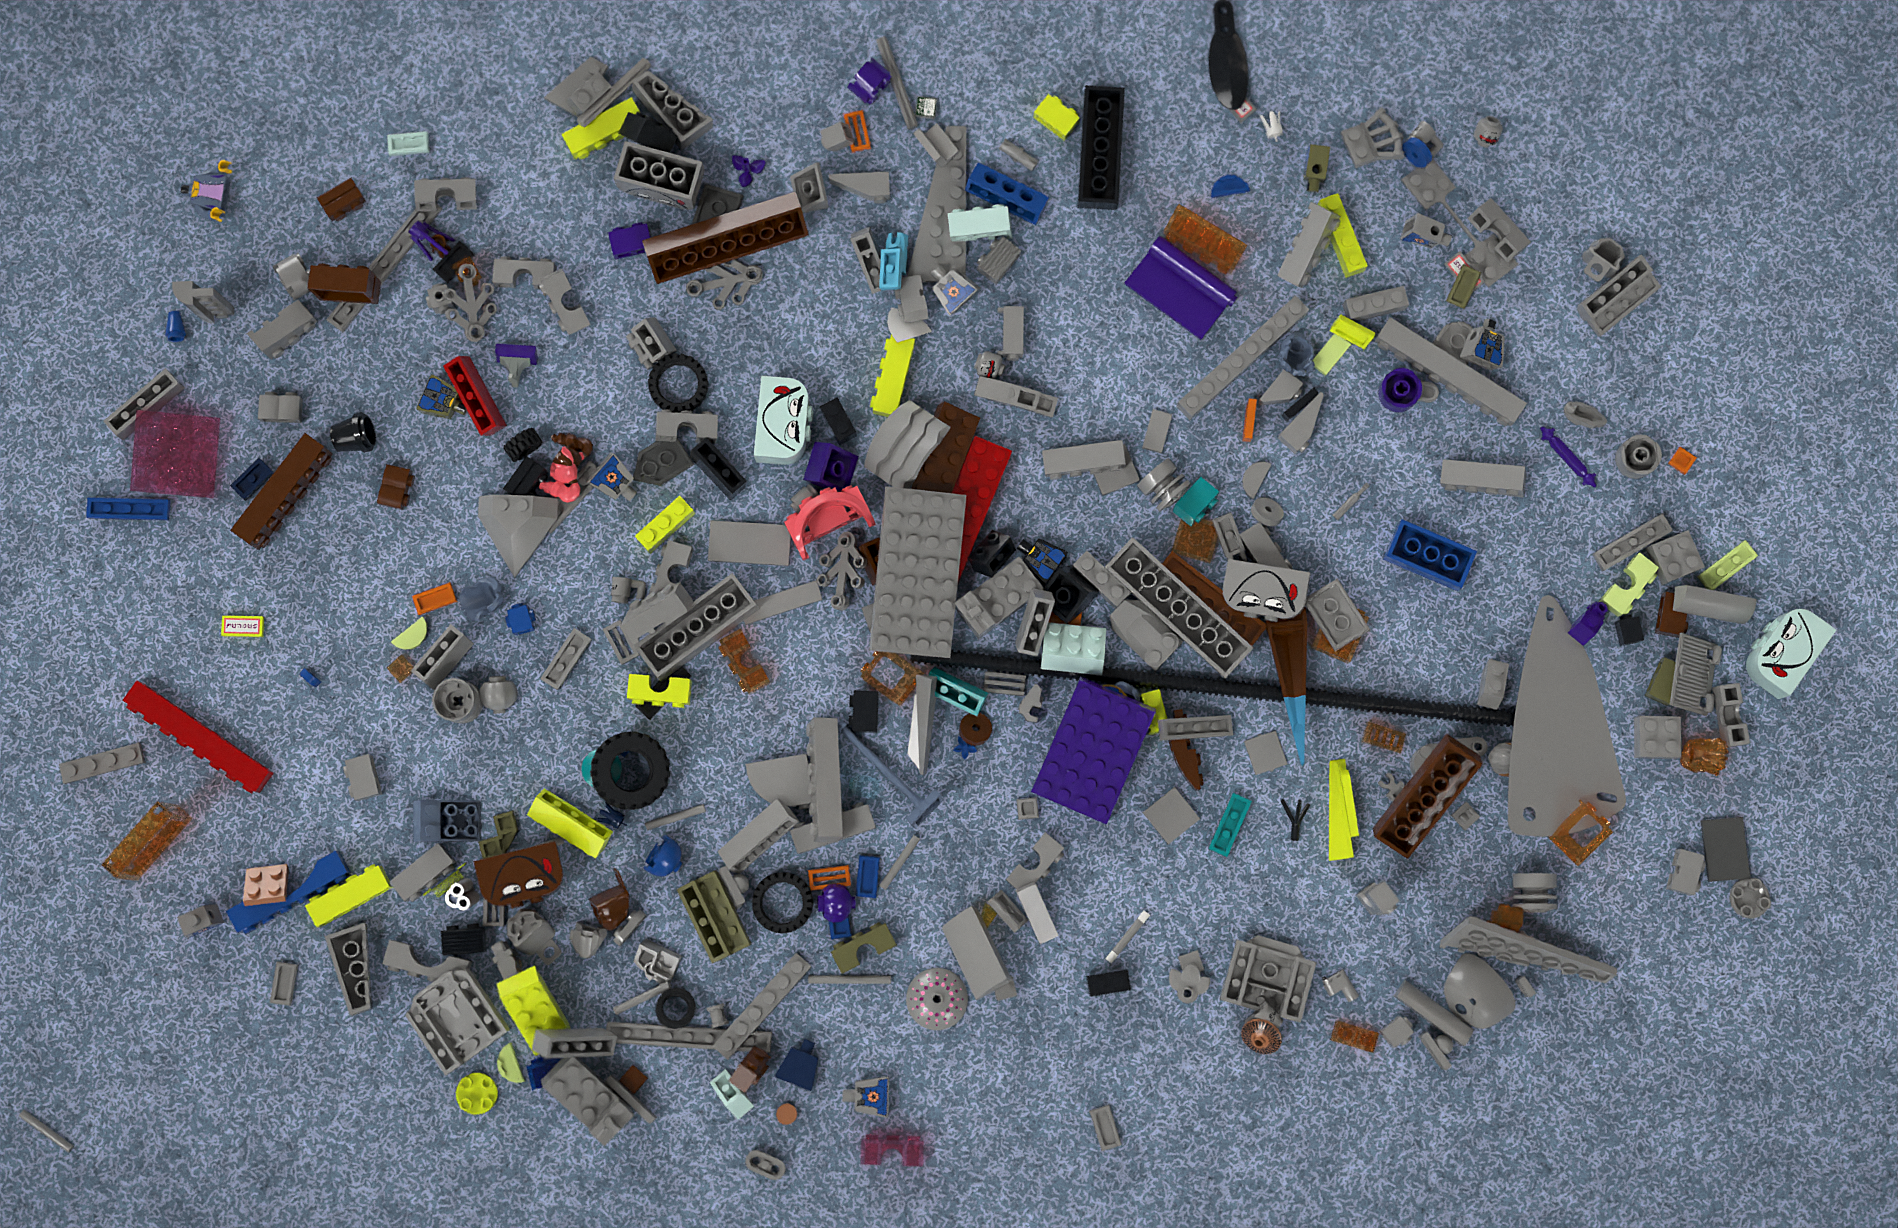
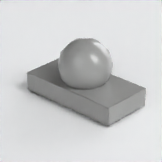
[718,866,749,909]
[1419,1031,1453,1070]

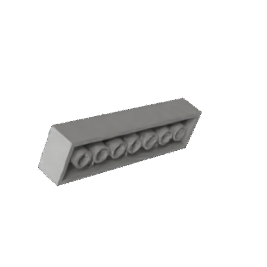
[1105,537,1253,678]

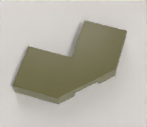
[478,811,519,859]

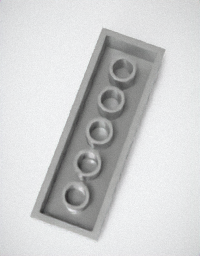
[634,573,759,681]

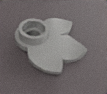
[1169,962,1210,1003]

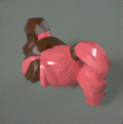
[539,432,593,503]

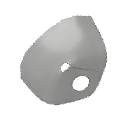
[1444,953,1515,1029]

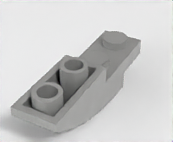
[974,376,1058,418]

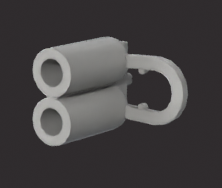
[445,878,480,910]

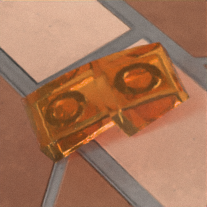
[1330,1020,1379,1053]

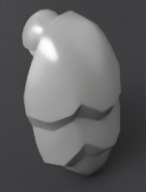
[1564,402,1607,429]

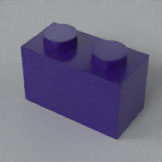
[608,222,651,260]

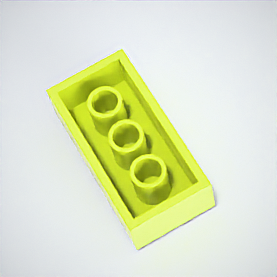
[497,966,570,1056]

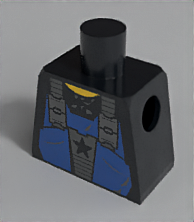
[1017,538,1068,586]

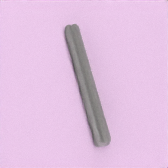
[877,36,917,129]
[577,58,651,127]

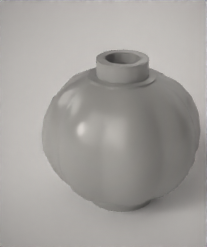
[479,676,518,714]

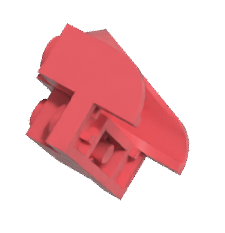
[784,485,876,561]

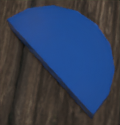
[1211,175,1250,199]

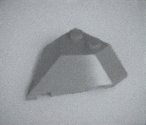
[478,495,559,578]

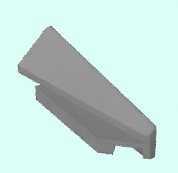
[908,674,937,775]

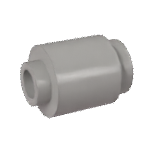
[790,484,819,514]

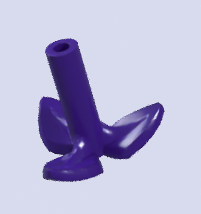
[732,155,766,187]

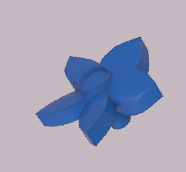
[953,736,977,760]

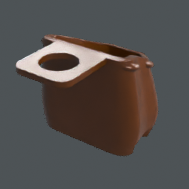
[588,868,629,931]

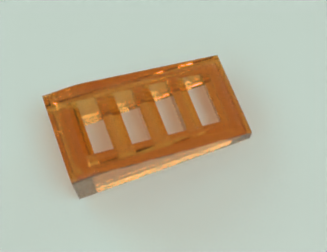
[1361,722,1406,753]

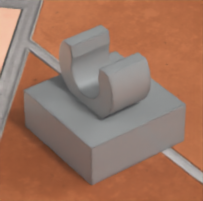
[1450,802,1480,831]

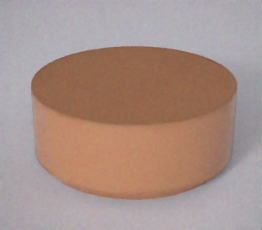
[776,1103,797,1125]

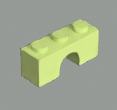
[1599,552,1659,617]

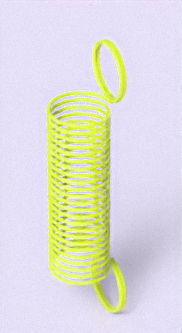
[423,862,466,898]

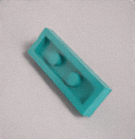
[1208,793,1252,858]

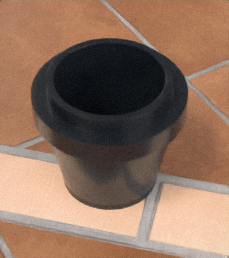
[330,412,376,453]

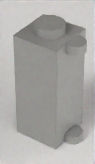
[997,306,1024,361]

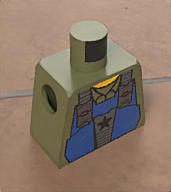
[1303,144,1330,193]
[416,374,467,420]

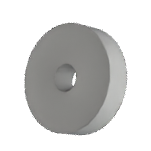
[1251,497,1284,526]

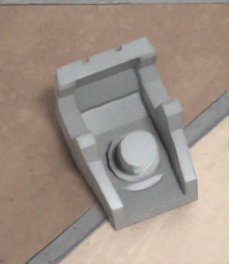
[1018,684,1044,723]

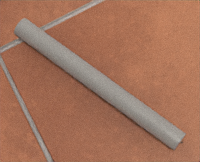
[808,975,891,984]

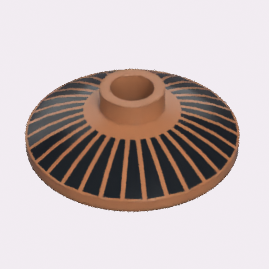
[1241,1019,1282,1054]

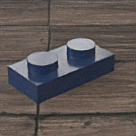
[230,458,274,501]

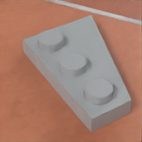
[544,57,608,117]

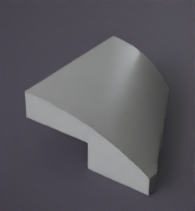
[633,939,682,994]

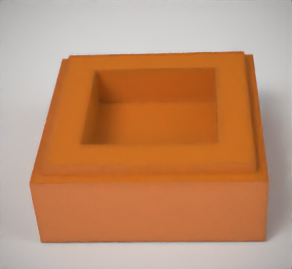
[1668,447,1697,475]

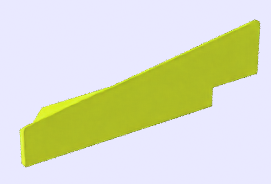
[1329,759,1359,861]

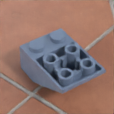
[413,800,480,842]

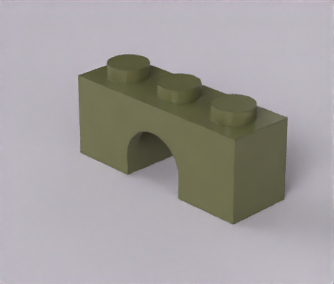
[831,922,897,974]

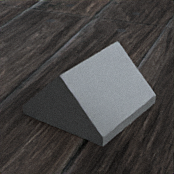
[790,162,829,213]

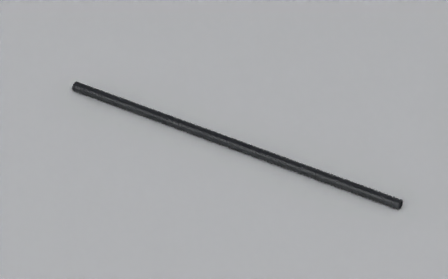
[910,649,1515,727]

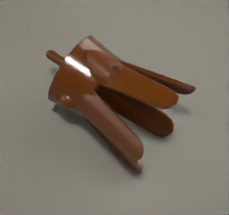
[430,234,452,258]

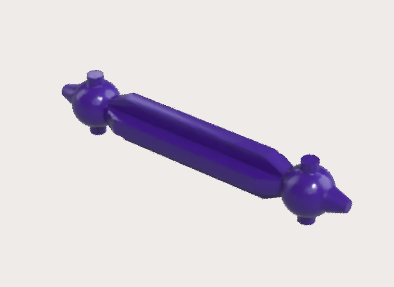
[1540,426,1597,488]

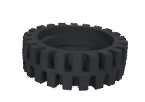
[648,353,708,413]
[752,872,813,934]

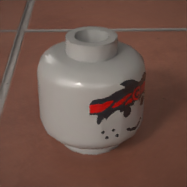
[1474,116,1503,147]
[974,351,1005,379]

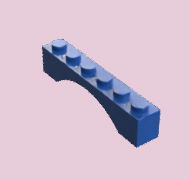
[226,851,351,935]

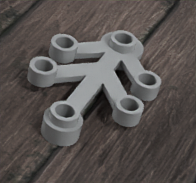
[686,260,763,310]
[442,264,497,342]
[816,532,867,611]

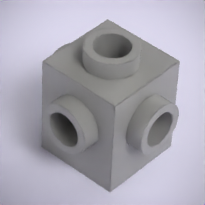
[426,283,455,314]

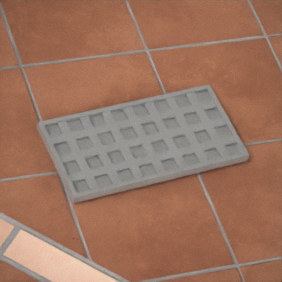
[869,487,966,658]

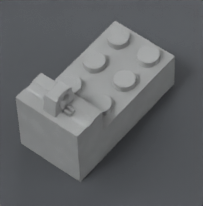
[954,557,1044,640]
[541,1057,634,1146]

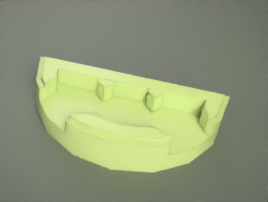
[391,616,427,650]
[497,1042,525,1083]

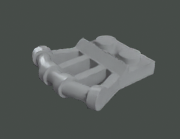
[1341,107,1405,169]

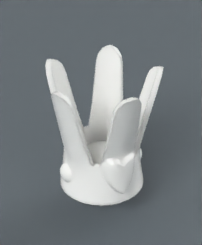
[1260,111,1283,142]

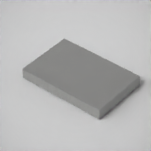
[1306,579,1370,652]

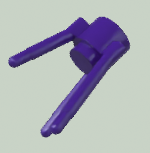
[408,220,455,261]

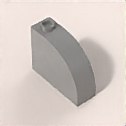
[746,754,812,810]

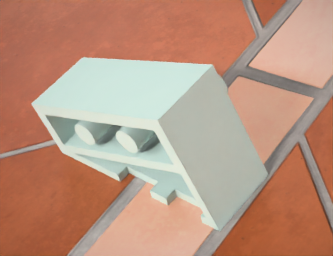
[948,204,1012,241]

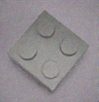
[1645,530,1705,585]
[1634,716,1681,759]

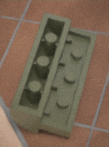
[676,870,752,964]

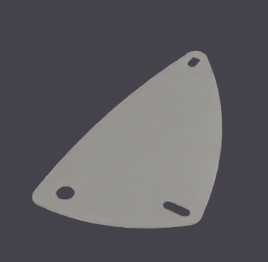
[1508,595,1626,837]

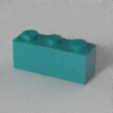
[928,667,989,716]

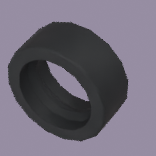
[655,987,696,1029]

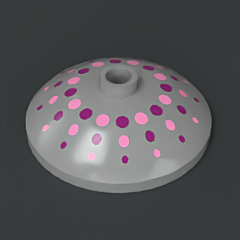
[906,968,968,1030]

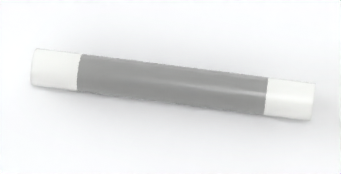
[1105,911,1150,964]

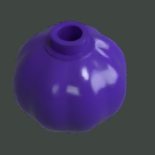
[817,883,855,923]

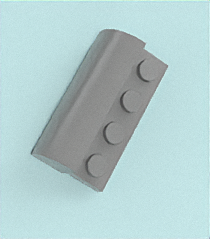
[1577,254,1661,336]
[172,281,234,323]

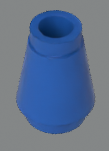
[165,311,186,342]

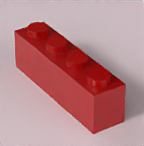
[443,356,507,436]

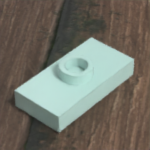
[387,131,430,156]

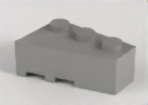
[620,582,693,645]

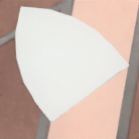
[887,308,932,342]

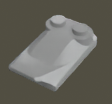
[1109,599,1184,671]

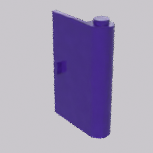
[1124,236,1238,340]

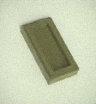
[1446,264,1482,309]

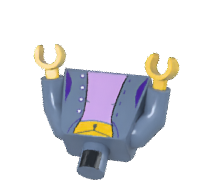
[181,160,232,222]

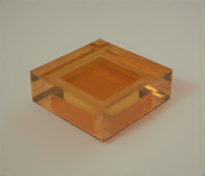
[387,654,413,683]

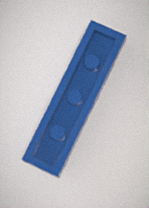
[86,498,170,521]

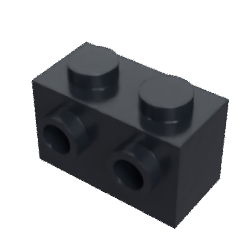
[968,530,1016,578]

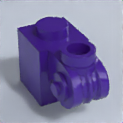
[1568,601,1608,646]

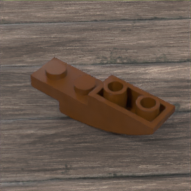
[1169,709,1203,791]

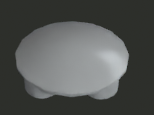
[1729,878,1771,919]

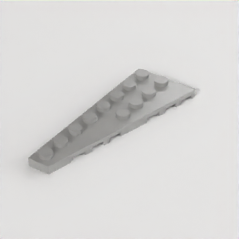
[907,126,966,282]
[1440,916,1617,983]

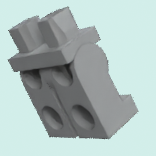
[491,941,522,980]

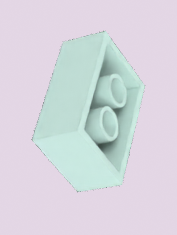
[1041,622,1106,675]

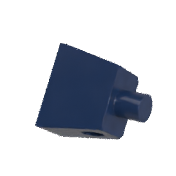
[774,1038,819,1091]

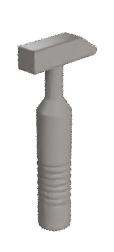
[1332,483,1370,520]

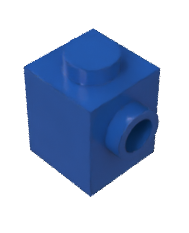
[505,603,536,636]

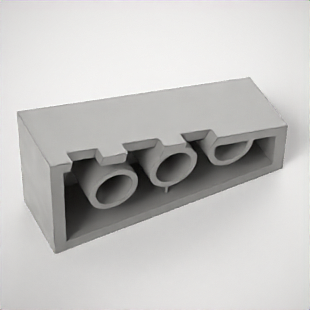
[1277,202,1341,288]
[325,923,372,1016]

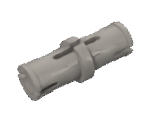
[999,138,1039,171]

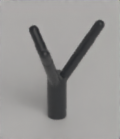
[1281,799,1310,841]

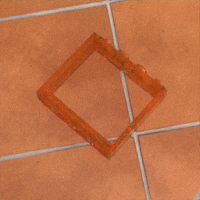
[101,801,193,881]

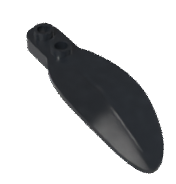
[1208,0,1248,110]

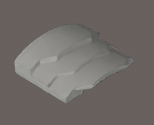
[864,400,951,489]
[1219,935,1316,1023]

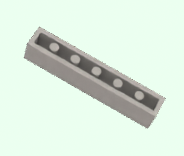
[806,717,843,842]

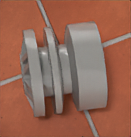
[1137,458,1191,512]
[432,678,483,724]
[1513,873,1558,913]

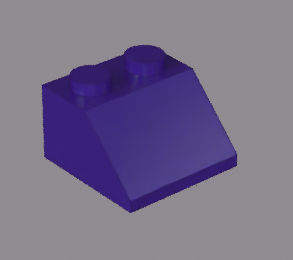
[803,442,859,492]

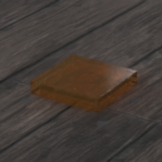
[1171,519,1218,564]

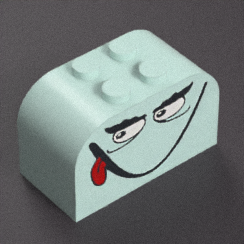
[754,376,813,465]
[1746,609,1836,699]

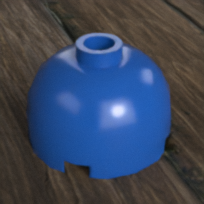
[643,835,682,877]

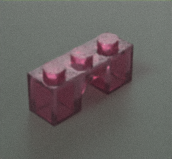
[860,1134,924,1167]

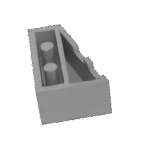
[246,300,318,360]

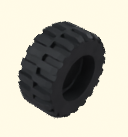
[590,731,671,810]

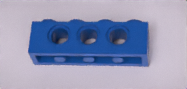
[965,162,1049,225]

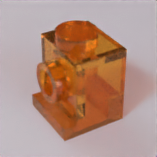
[450,256,482,287]

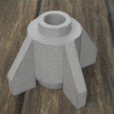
[570,922,607,958]

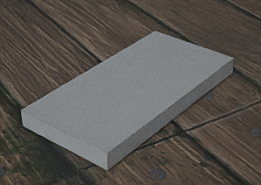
[708,520,791,566]

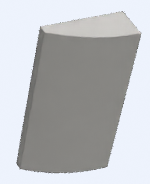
[942,906,1012,1000]

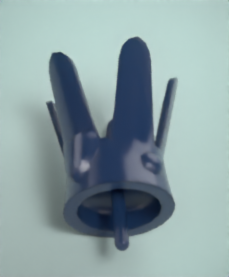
[596,802,627,830]

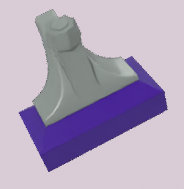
[495,343,538,387]

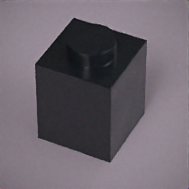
[1615,614,1644,646]

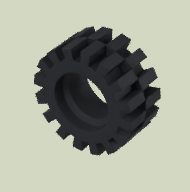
[503,428,543,462]

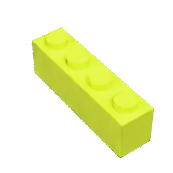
[561,97,640,159]
[1318,193,1368,278]
[870,334,915,417]
[527,788,613,859]
[305,864,393,928]

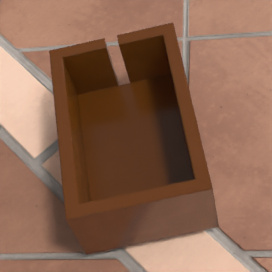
[307,263,381,304]

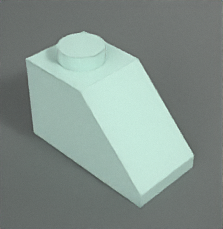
[710,1069,754,1119]

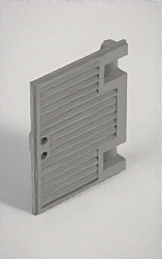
[1670,633,1722,716]

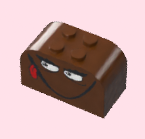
[473,841,564,909]

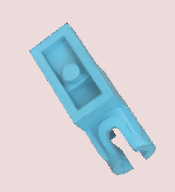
[879,232,908,290]

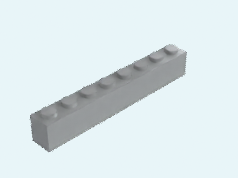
[1176,295,1309,420]
[1375,317,1527,426]

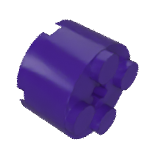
[847,57,892,105]
[1378,368,1422,412]

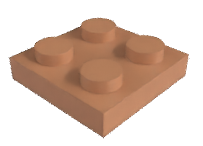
[243,864,289,906]

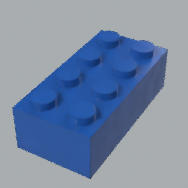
[1383,519,1477,591]

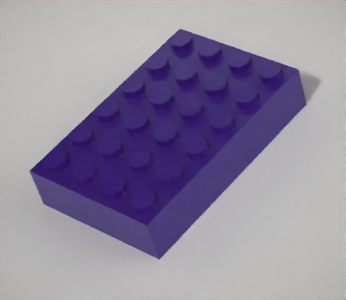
[1031,677,1156,825]

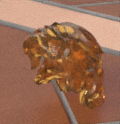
[1680,737,1729,776]

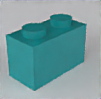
[1173,477,1219,527]

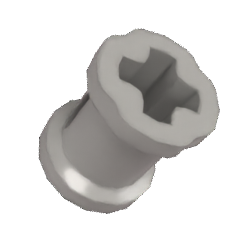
[706,1003,729,1028]

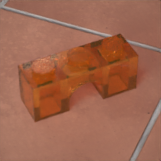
[718,629,771,695]

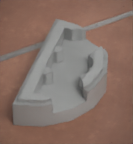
[1242,462,1271,500]

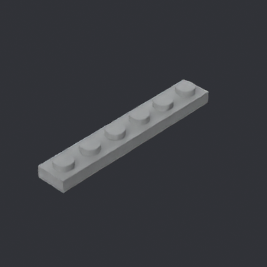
[713,953,811,1060]

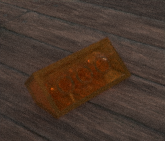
[1163,204,1248,274]

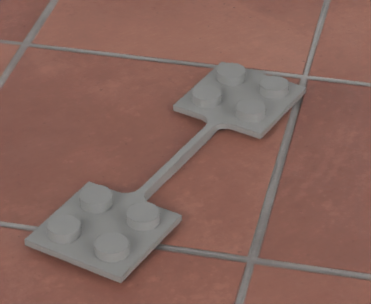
[1401,158,1519,287]

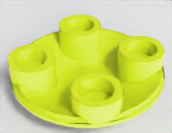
[456,1073,498,1115]

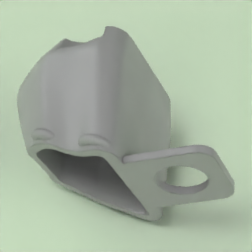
[1582,238,1625,282]
[507,909,562,965]

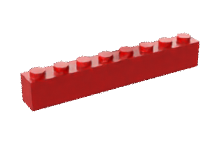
[122,680,274,794]

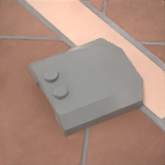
[405,969,510,1076]

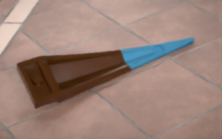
[1265,607,1308,766]

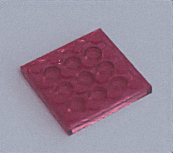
[130,410,221,498]

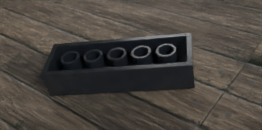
[1077,85,1125,210]

